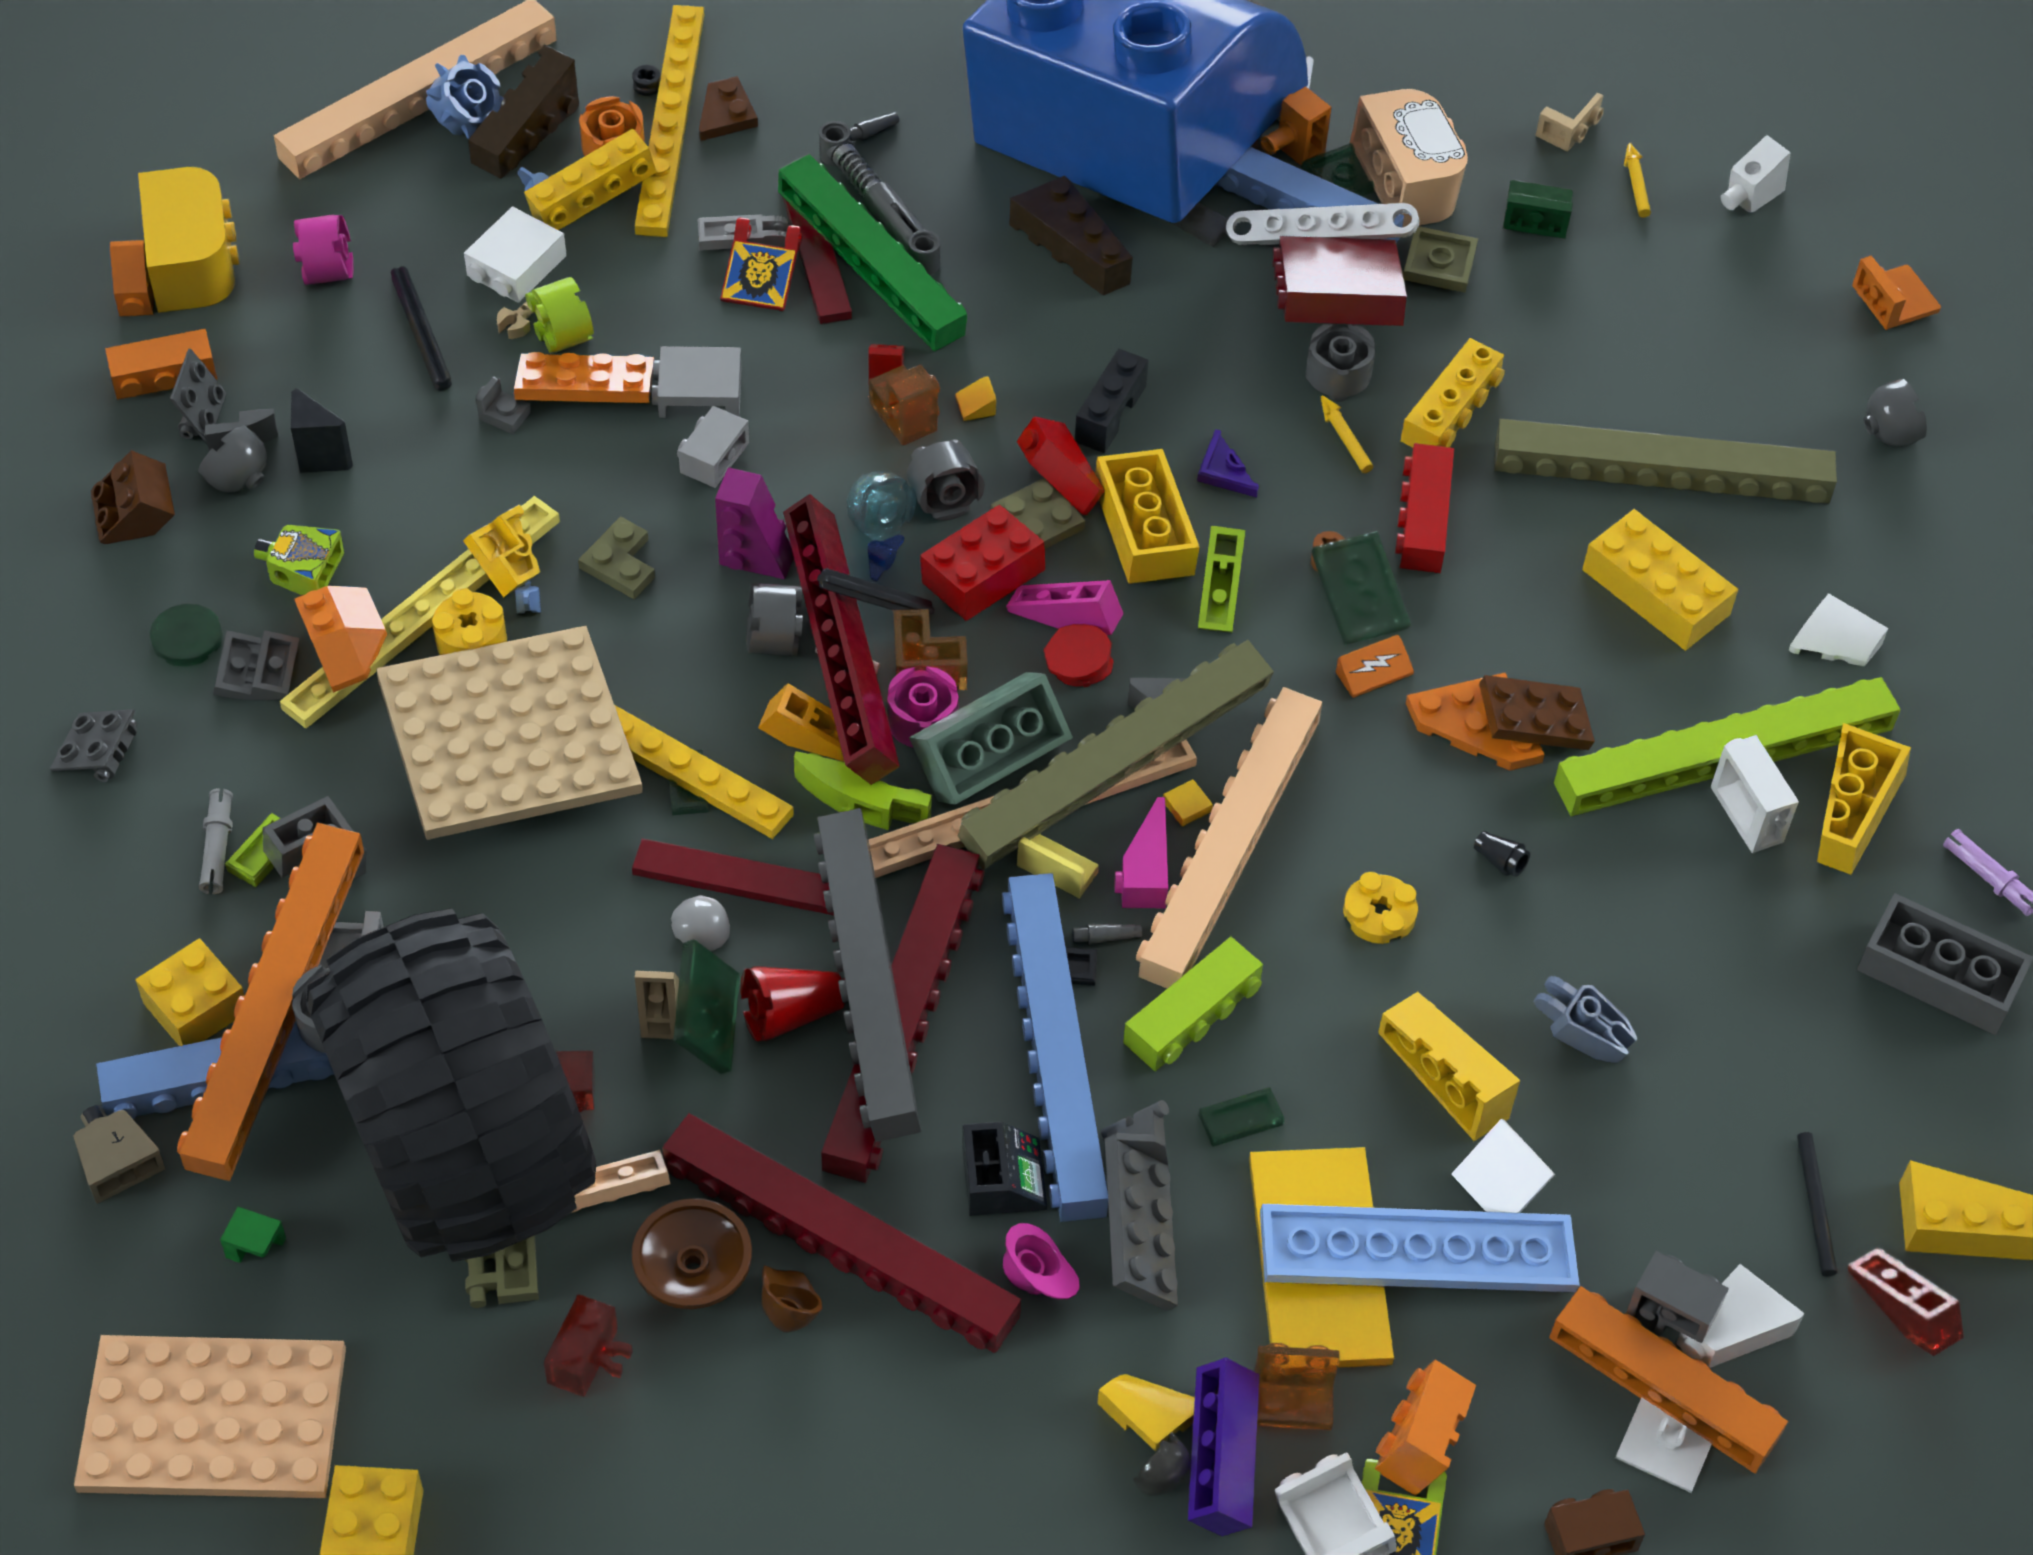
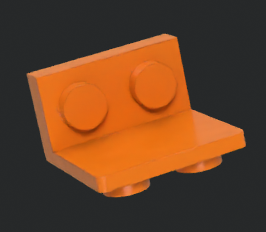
[1852,255,1941,330]

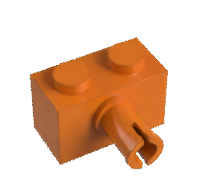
[1261,86,1332,167]

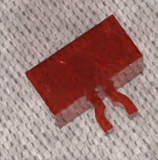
[544,1294,633,1397]

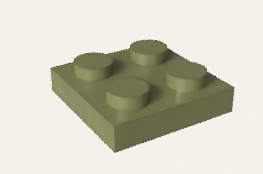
[1403,226,1479,293]
[990,478,1085,549]

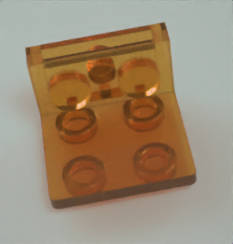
[1253,1343,1340,1430]

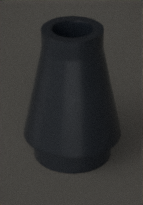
[1474,831,1530,877]

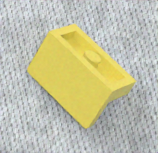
[1017,834,1099,899]

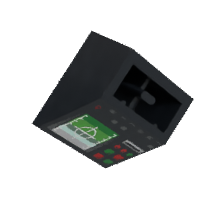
[962,1122,1047,1216]

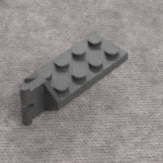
[1101,1100,1178,1311]

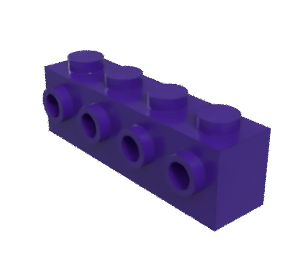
[1188,1357,1259,1536]

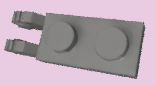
[697,214,788,250]

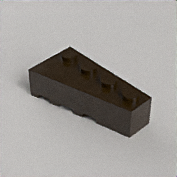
[468,44,579,179]
[1009,176,1133,296]

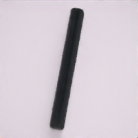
[391,266,452,391]

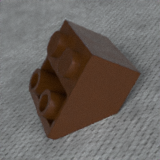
[91,450,175,544]

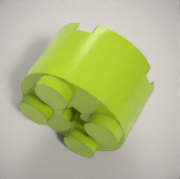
[525,277,594,353]

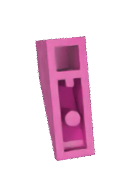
[1006,580,1123,635]
[1114,797,1168,908]

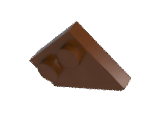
[699,76,758,141]

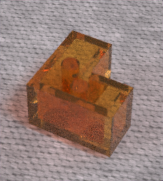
[869,364,940,446]
[893,609,968,690]

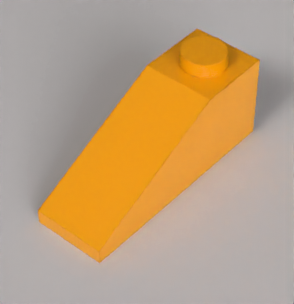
[758,683,844,762]

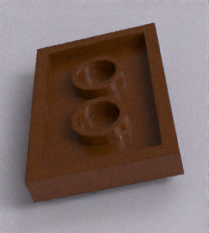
[1479,675,1595,750]

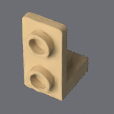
[1536,93,1604,152]

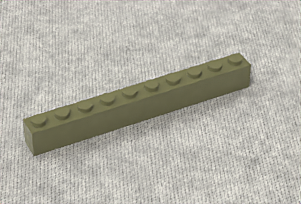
[1494,419,1837,504]
[958,639,1274,870]

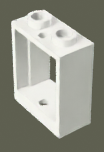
[1711,735,1799,853]

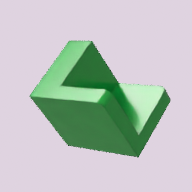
[220,1207,286,1263]

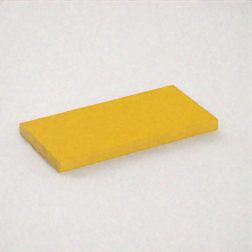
[1249,1147,1394,1371]

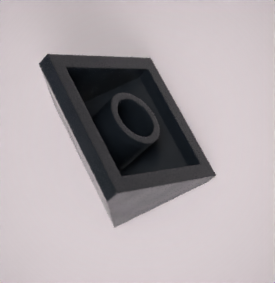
[291,388,353,473]

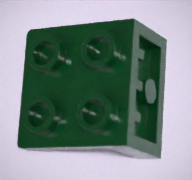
[1502,180,1573,239]

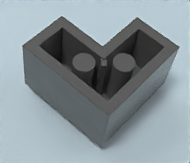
[263,796,367,879]
[1626,1251,1729,1343]

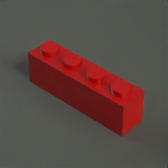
[1395,443,1454,573]

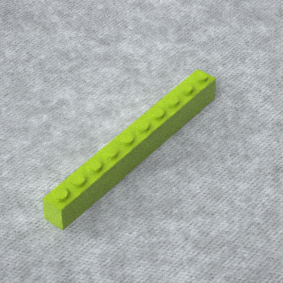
[1554,677,1901,816]

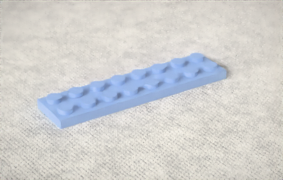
[1260,1204,1579,1292]

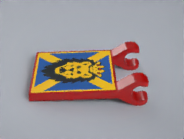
[720,217,802,311]

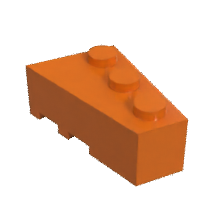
[1375,1359,1476,1496]

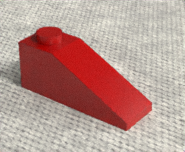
[1017,416,1105,515]

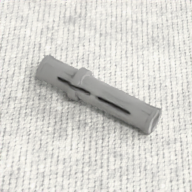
[199,788,233,894]

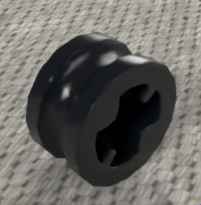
[632,65,660,96]

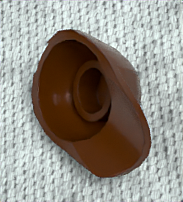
[762,1265,822,1333]

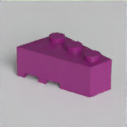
[715,467,794,580]

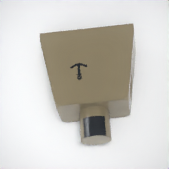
[73,1105,165,1204]

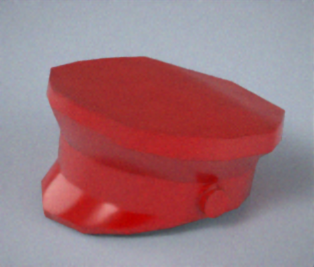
[1044,624,1114,687]

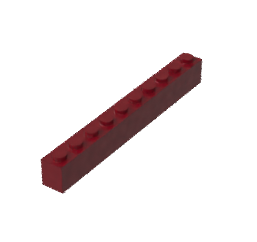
[783,494,900,785]
[821,844,984,1183]
[662,1113,1021,1354]

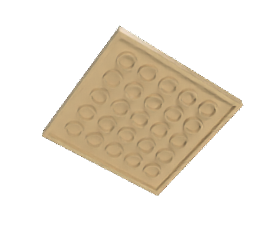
[376,626,642,840]

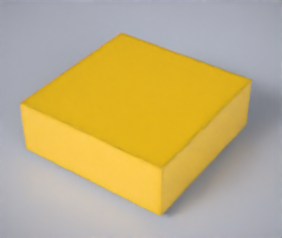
[1163,779,1213,826]

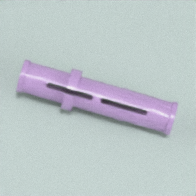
[1943,829,2033,916]

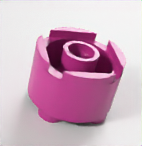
[293,215,354,285]
[887,666,959,747]

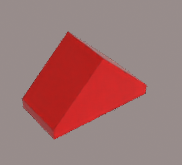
[868,344,904,387]

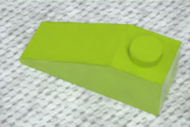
[1198,526,1246,633]

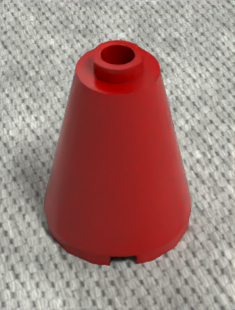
[740,966,845,1041]

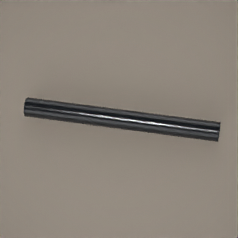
[1797,1132,1837,1277]

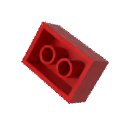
[920,504,1045,621]

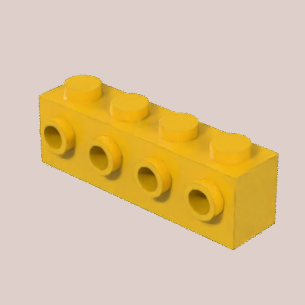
[524,128,657,230]
[1401,338,1505,448]

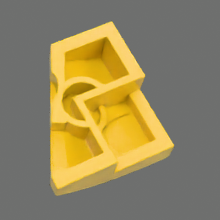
[463,504,540,598]
[1097,1374,1195,1451]

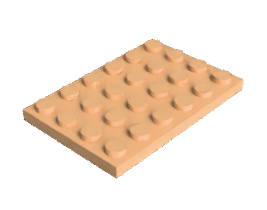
[74,1335,346,1498]

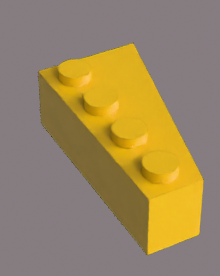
[1817,723,1911,875]
[1378,992,1520,1141]
[1899,1160,2033,1260]

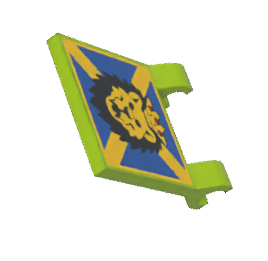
[1362,1459,1447,1555]

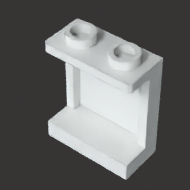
[1275,1453,1397,1555]

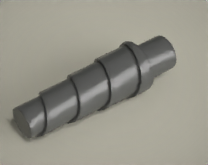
[850,112,899,141]
[1072,923,1142,945]

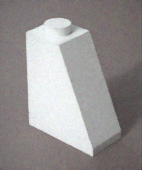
[1676,1264,1804,1368]

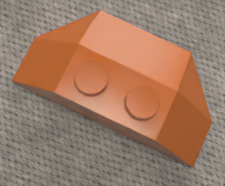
[294,586,387,693]

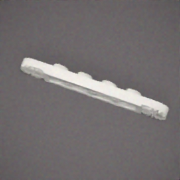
[1226,203,1420,246]

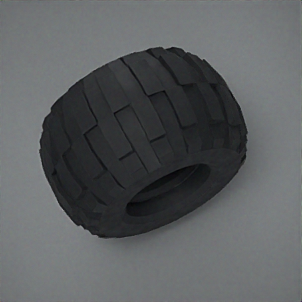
[306,908,596,1262]

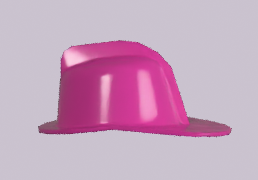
[1003,1223,1080,1299]

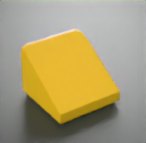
[955,376,996,421]

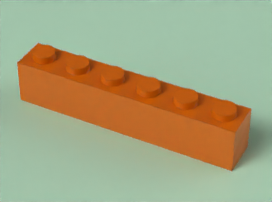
[1549,1286,1788,1474]

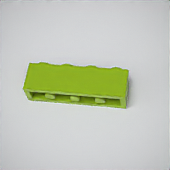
[1123,937,1263,1071]

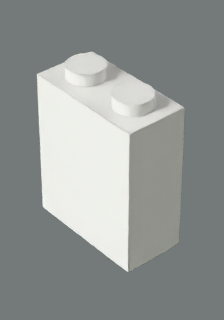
[464,206,566,303]

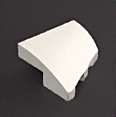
[1788,593,1888,666]

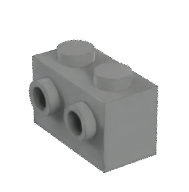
[677,406,749,488]

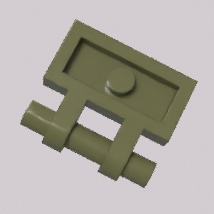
[465,1236,539,1308]

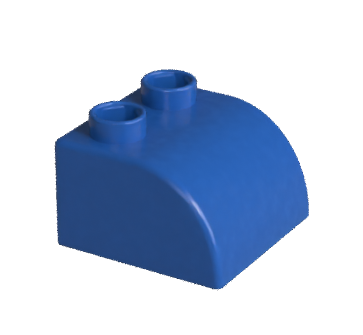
[963,0,1308,223]

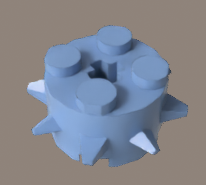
[426,55,503,139]

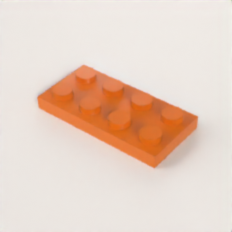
[514,352,654,403]

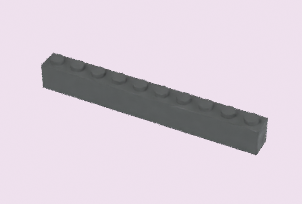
[814,808,922,1142]

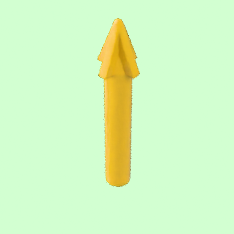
[1624,143,1651,218]
[1321,395,1374,473]

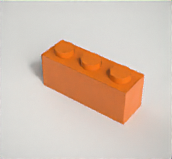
[105,328,217,400]

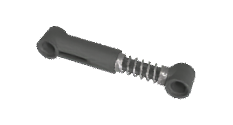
[819,121,941,275]

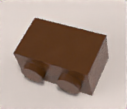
[1544,1489,1645,1555]

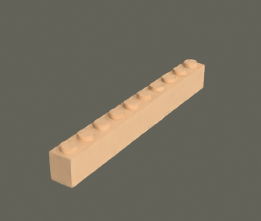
[274,0,557,179]
[1136,687,1323,988]

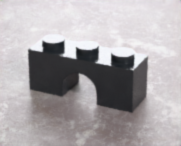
[1075,348,1149,453]

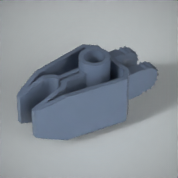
[1533,976,1637,1063]

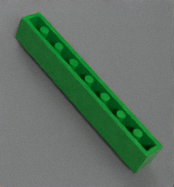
[778,154,968,352]

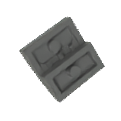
[213,630,299,700]

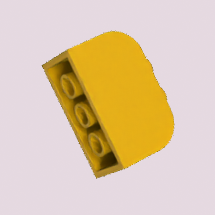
[138,167,240,313]

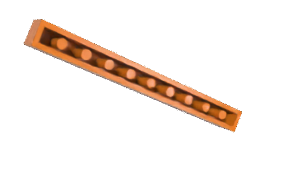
[177,823,364,1181]

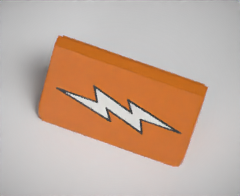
[1336,635,1414,698]

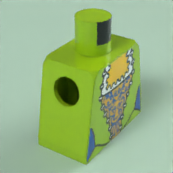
[254,525,345,596]

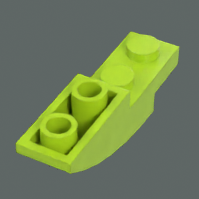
[794,751,932,830]

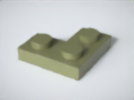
[578,516,655,599]

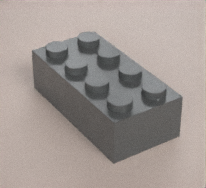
[1857,893,2033,1035]

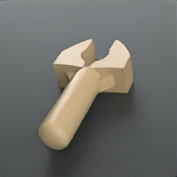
[497,301,534,339]

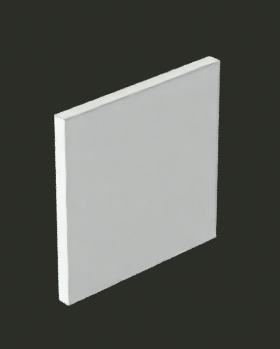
[1452,1119,1555,1213]
[1615,1398,1712,1493]

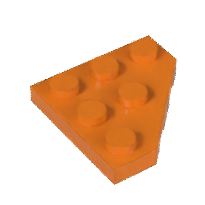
[1405,672,1544,771]

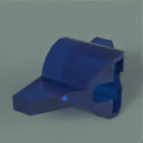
[867,534,905,582]

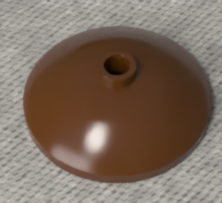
[632,1199,752,1309]

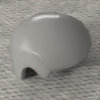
[671,895,730,953]

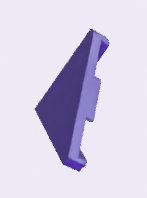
[1197,429,1259,498]

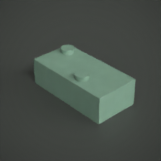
[909,672,1073,805]

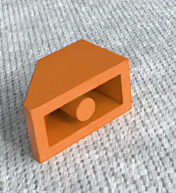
[110,240,154,316]

